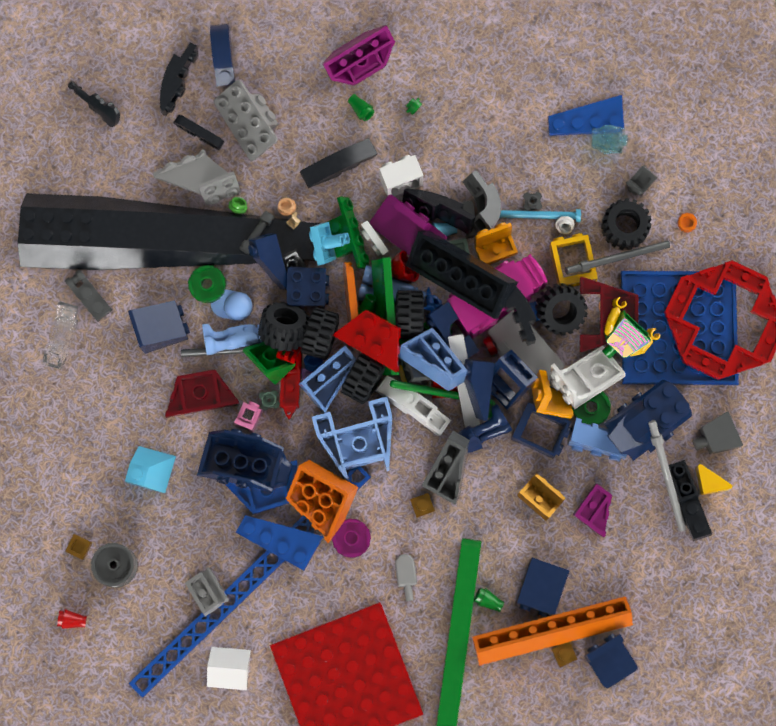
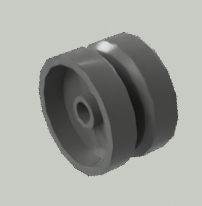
[91,543,138,588]

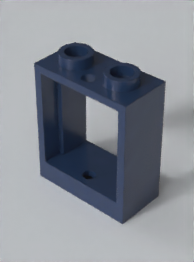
[491,349,538,410]
[511,402,572,459]

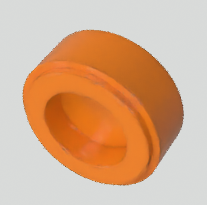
[677,213,697,232]

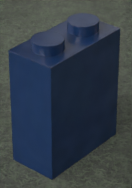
[516,557,570,617]

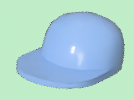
[211,290,253,321]

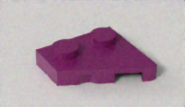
[573,483,612,538]

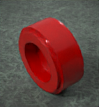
[483,336,498,356]

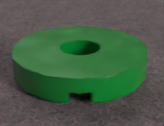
[188,265,226,303]
[572,391,611,425]

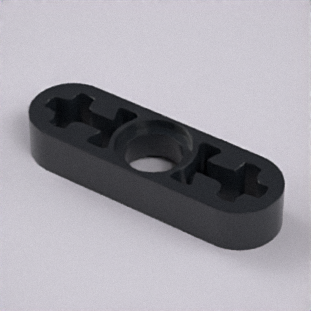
[173,115,225,150]

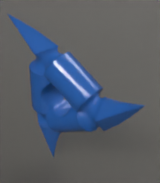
[424,287,442,311]

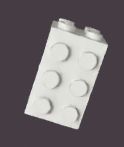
[550,346,626,409]

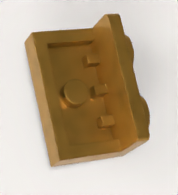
[516,473,566,521]

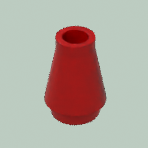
[57,609,87,629]

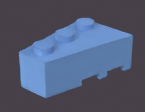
[399,328,467,391]
[299,346,356,413]
[568,418,627,462]

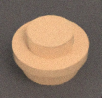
[277,198,296,216]

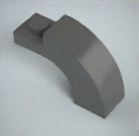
[462,170,501,232]

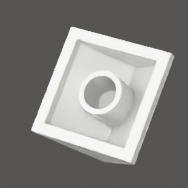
[207,647,251,690]

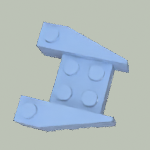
[312,396,393,482]

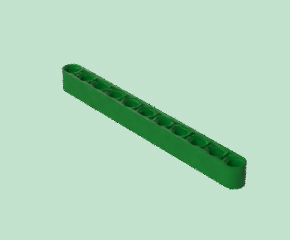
[437,538,481,726]

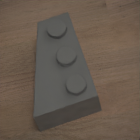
[422,431,470,505]

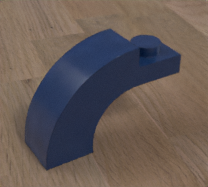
[210,24,235,86]

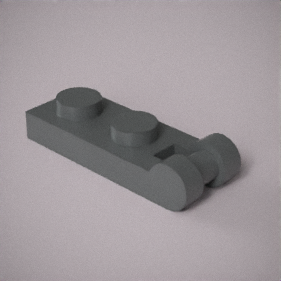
[65,269,113,322]

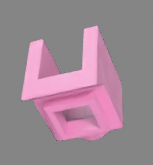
[234,401,262,433]

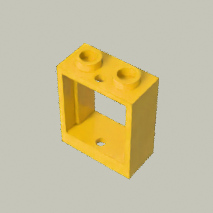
[549,233,598,287]

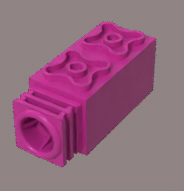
[447,254,548,339]

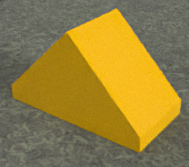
[695,464,733,495]

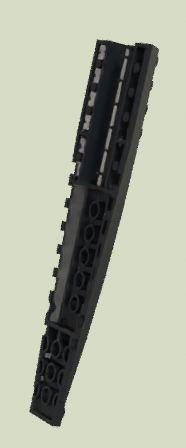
[18,193,320,270]

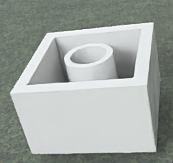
[379,155,424,197]

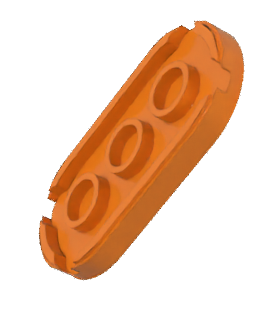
[343,262,358,323]

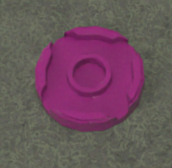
[332,519,371,558]

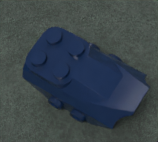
[604,380,692,461]
[197,429,292,491]

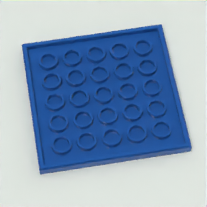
[620,271,739,385]

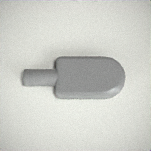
[395,554,417,601]

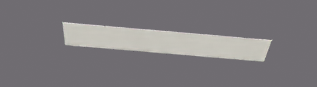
[448,334,480,428]

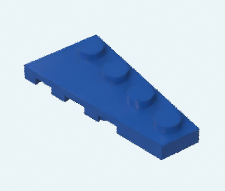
[548,95,625,136]
[236,515,323,571]

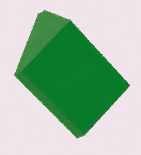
[243,342,296,385]

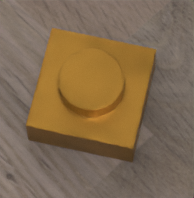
[410,493,435,518]
[65,534,92,560]
[551,642,578,668]

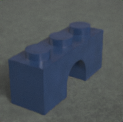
[425,302,479,363]

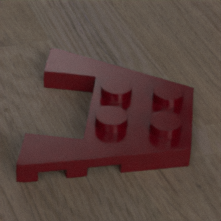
[580,277,639,352]

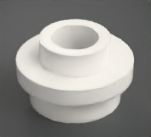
[556,216,575,234]

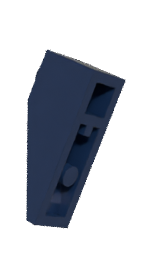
[248,233,287,290]
[464,359,495,421]

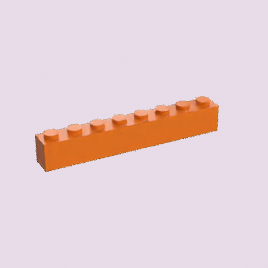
[472,596,633,666]

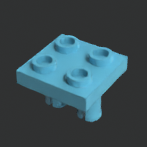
[309,222,350,265]

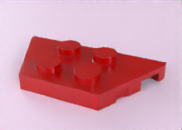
[333,310,401,372]

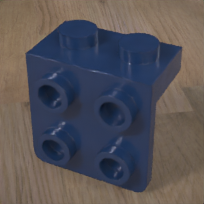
[287,267,329,309]
[584,633,638,688]

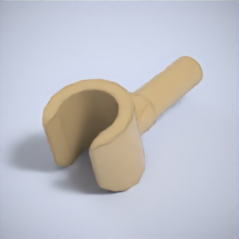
[286,212,301,230]

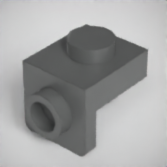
[626,165,658,195]

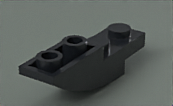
[160,42,199,117]
[402,188,475,234]
[503,287,536,346]
[669,460,712,541]

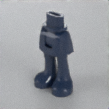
[458,404,513,453]

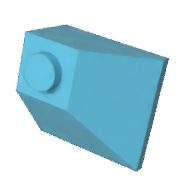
[125,446,176,493]

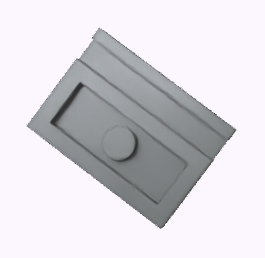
[185,567,229,616]

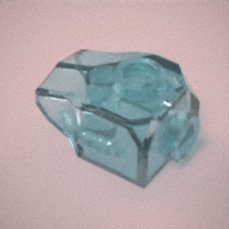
[591,125,628,154]

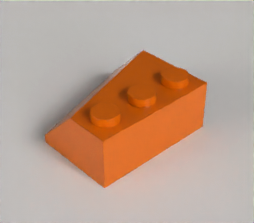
[286,460,359,543]

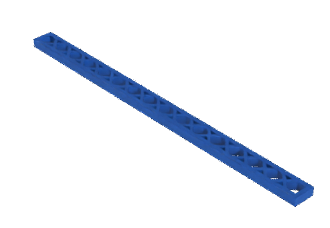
[129,466,371,698]

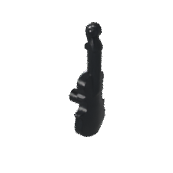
[68,81,120,127]

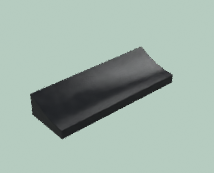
[406,231,518,319]

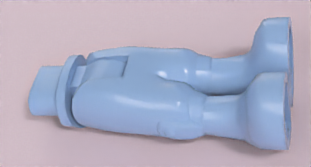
[202,324,262,355]

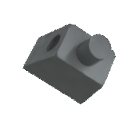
[692,411,743,454]

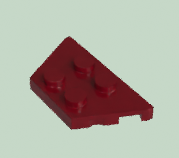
[165,369,240,418]

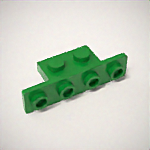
[327,196,370,269]

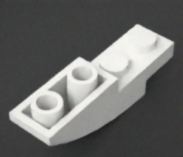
[376,375,451,436]

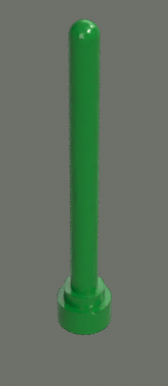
[390,380,460,400]

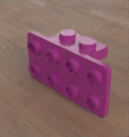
[369,195,447,255]

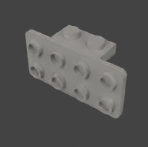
[214,80,279,161]
[488,310,564,380]

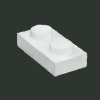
[361,220,390,258]

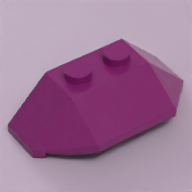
[322,25,395,86]

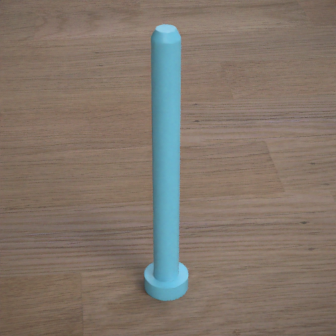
[499,209,581,222]

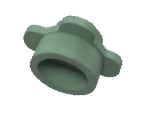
[259,390,280,411]

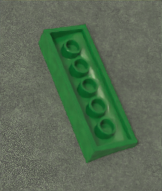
[371,257,399,375]

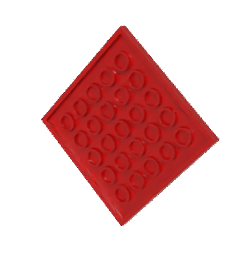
[270,602,424,726]

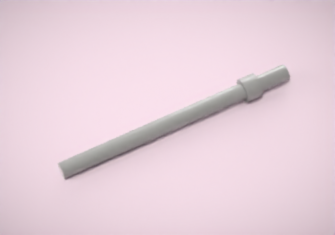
[648,420,686,531]

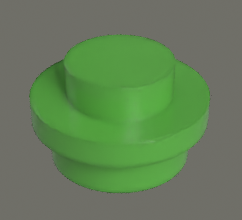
[228,197,247,214]

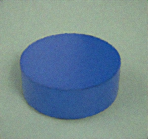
[304,355,323,372]

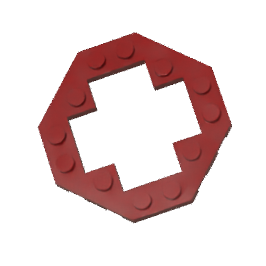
[664,260,776,380]

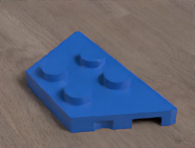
[225,460,298,515]

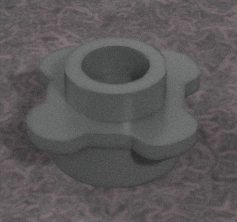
[523,192,542,211]

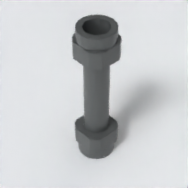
[239,211,274,255]

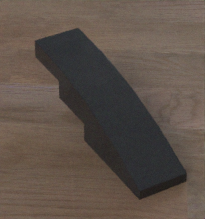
[300,138,378,188]

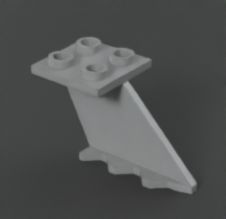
[152,149,241,206]

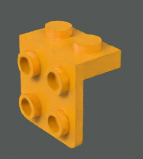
[474,222,518,265]
[531,370,574,419]

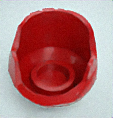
[391,250,419,283]

